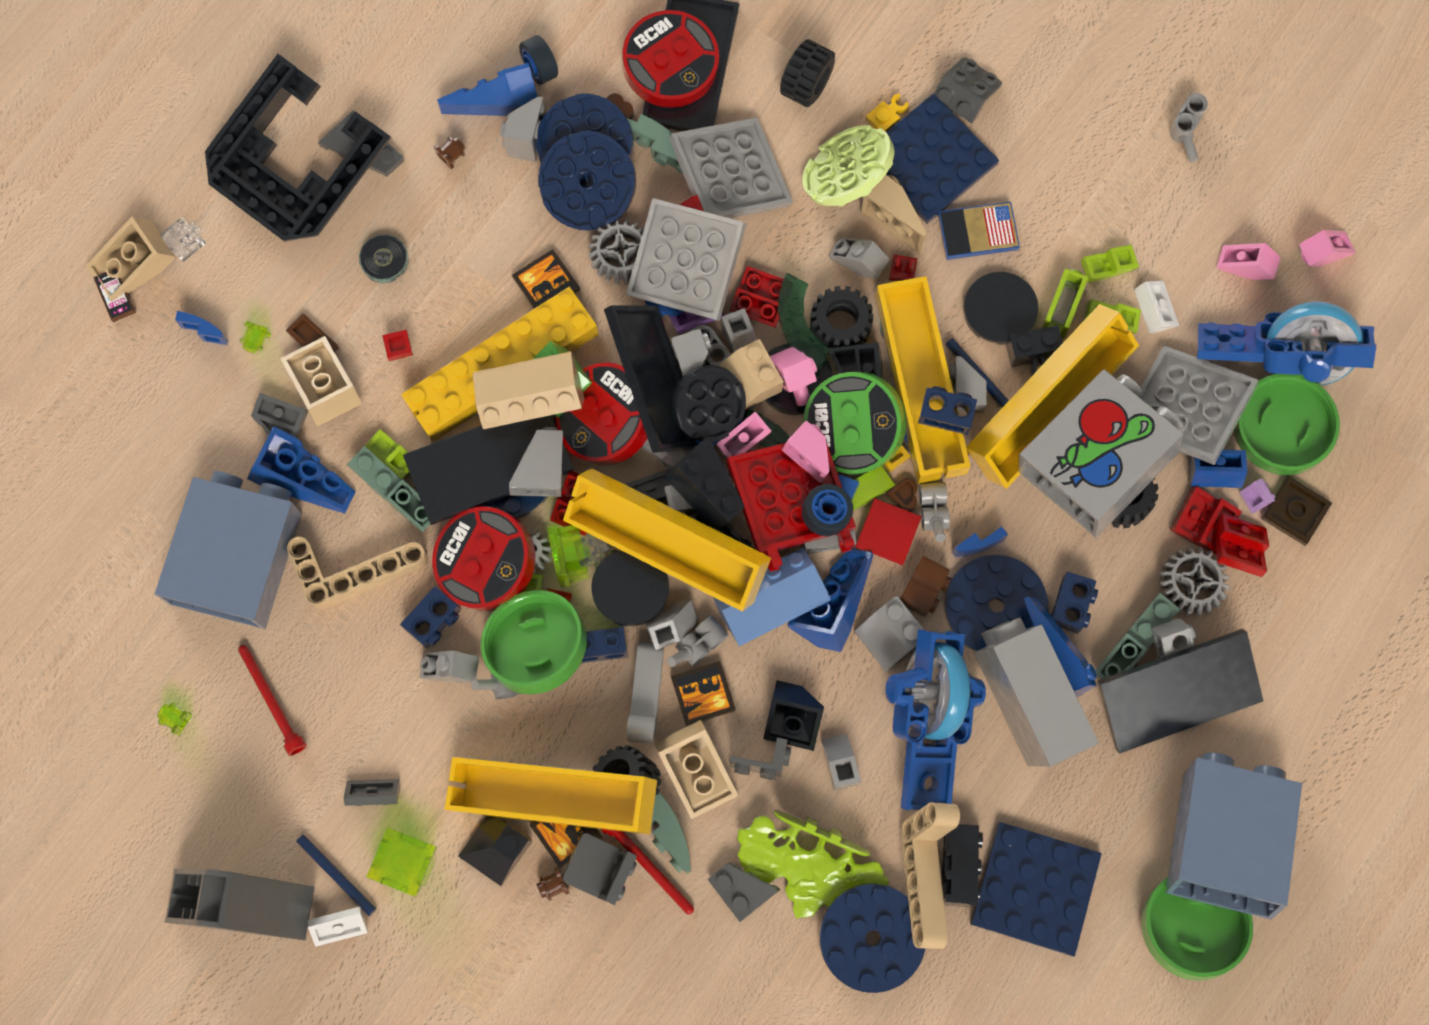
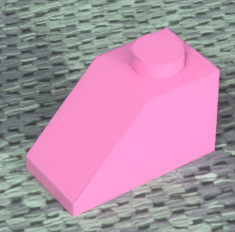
[1299,230,1356,267]
[1217,243,1281,280]
[716,412,772,458]
[782,421,829,483]

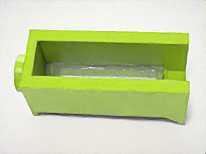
[1042,268,1089,339]

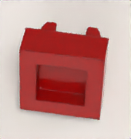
[889,254,918,282]
[382,329,413,361]

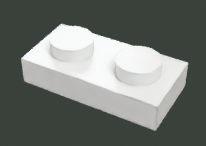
[308,907,368,947]

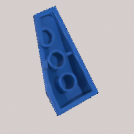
[437,63,537,116]
[247,426,355,514]
[787,549,873,652]
[1024,597,1097,697]

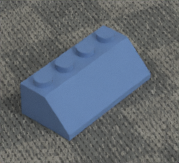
[713,548,831,646]

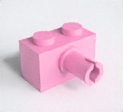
[770,347,817,406]

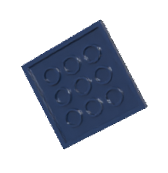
[886,94,999,224]
[971,822,1102,957]

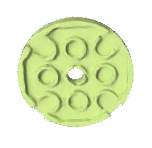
[802,125,894,207]

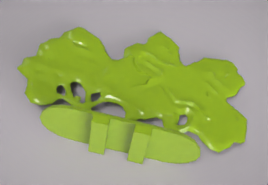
[737,810,889,919]

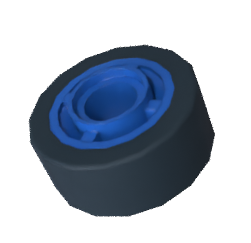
[519,35,558,85]
[802,484,853,536]

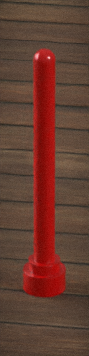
[238,645,307,756]
[600,829,694,915]

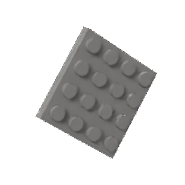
[669,117,793,218]
[626,198,747,321]
[1140,346,1258,465]

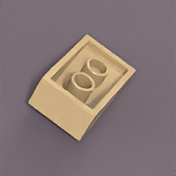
[861,175,927,255]
[86,216,176,301]
[280,336,362,427]
[654,720,738,819]

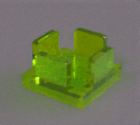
[547,525,590,588]
[366,827,438,898]

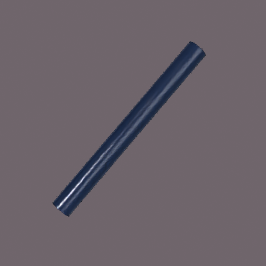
[946,338,1009,408]
[296,834,377,916]

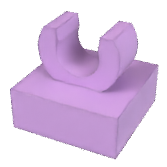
[1239,479,1275,514]

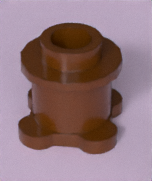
[433,137,465,170]
[536,867,570,901]

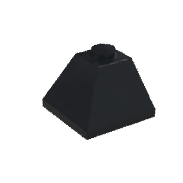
[763,680,824,751]
[458,816,532,886]

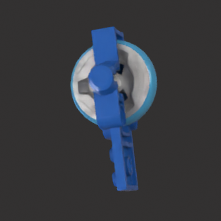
[1197,302,1376,386]
[885,629,986,810]

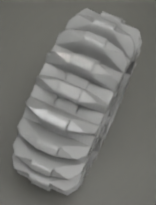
[588,219,644,285]
[1159,547,1230,616]

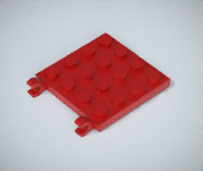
[726,434,856,572]

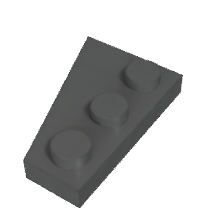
[318,111,405,177]

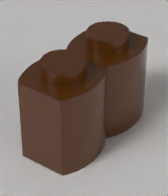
[900,556,952,617]

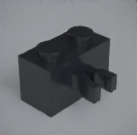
[1005,325,1063,377]

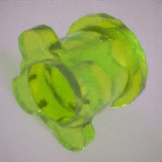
[239,321,271,354]
[157,702,193,736]

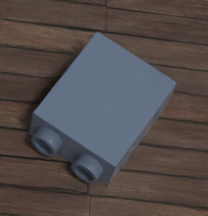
[155,471,302,629]
[1166,753,1302,920]

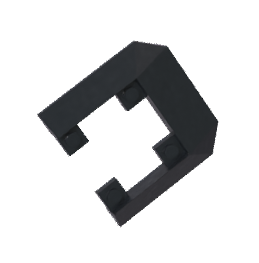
[205,54,392,242]

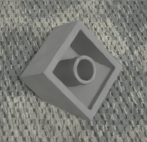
[500,97,546,162]
[671,329,712,376]
[854,596,924,672]

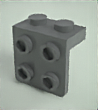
[934,57,1002,124]
[729,738,792,780]
[562,833,637,905]

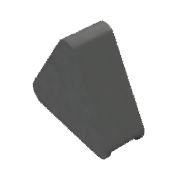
[164,869,314,941]

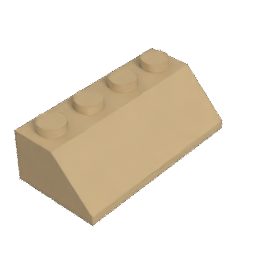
[473,351,584,429]

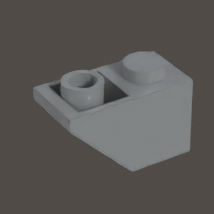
[828,237,889,279]
[721,308,757,354]
[949,356,986,412]
[645,598,698,650]
[420,651,479,683]
[821,734,861,791]

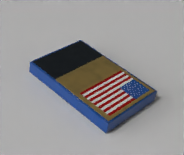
[938,202,1020,260]

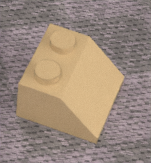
[718,339,784,409]

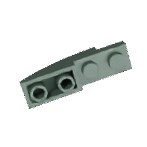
[627,114,683,174]
[347,446,430,533]
[1096,593,1180,679]
[651,792,691,875]

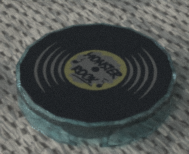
[359,234,409,283]

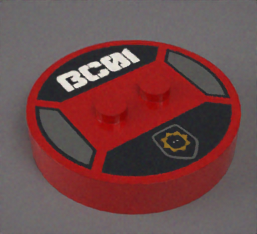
[622,10,719,108]
[556,362,647,466]
[432,507,536,611]

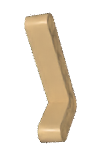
[287,536,428,610]
[901,802,960,949]

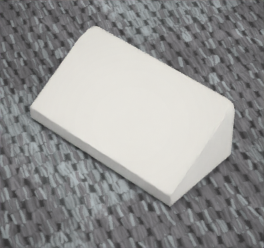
[1135,281,1179,333]

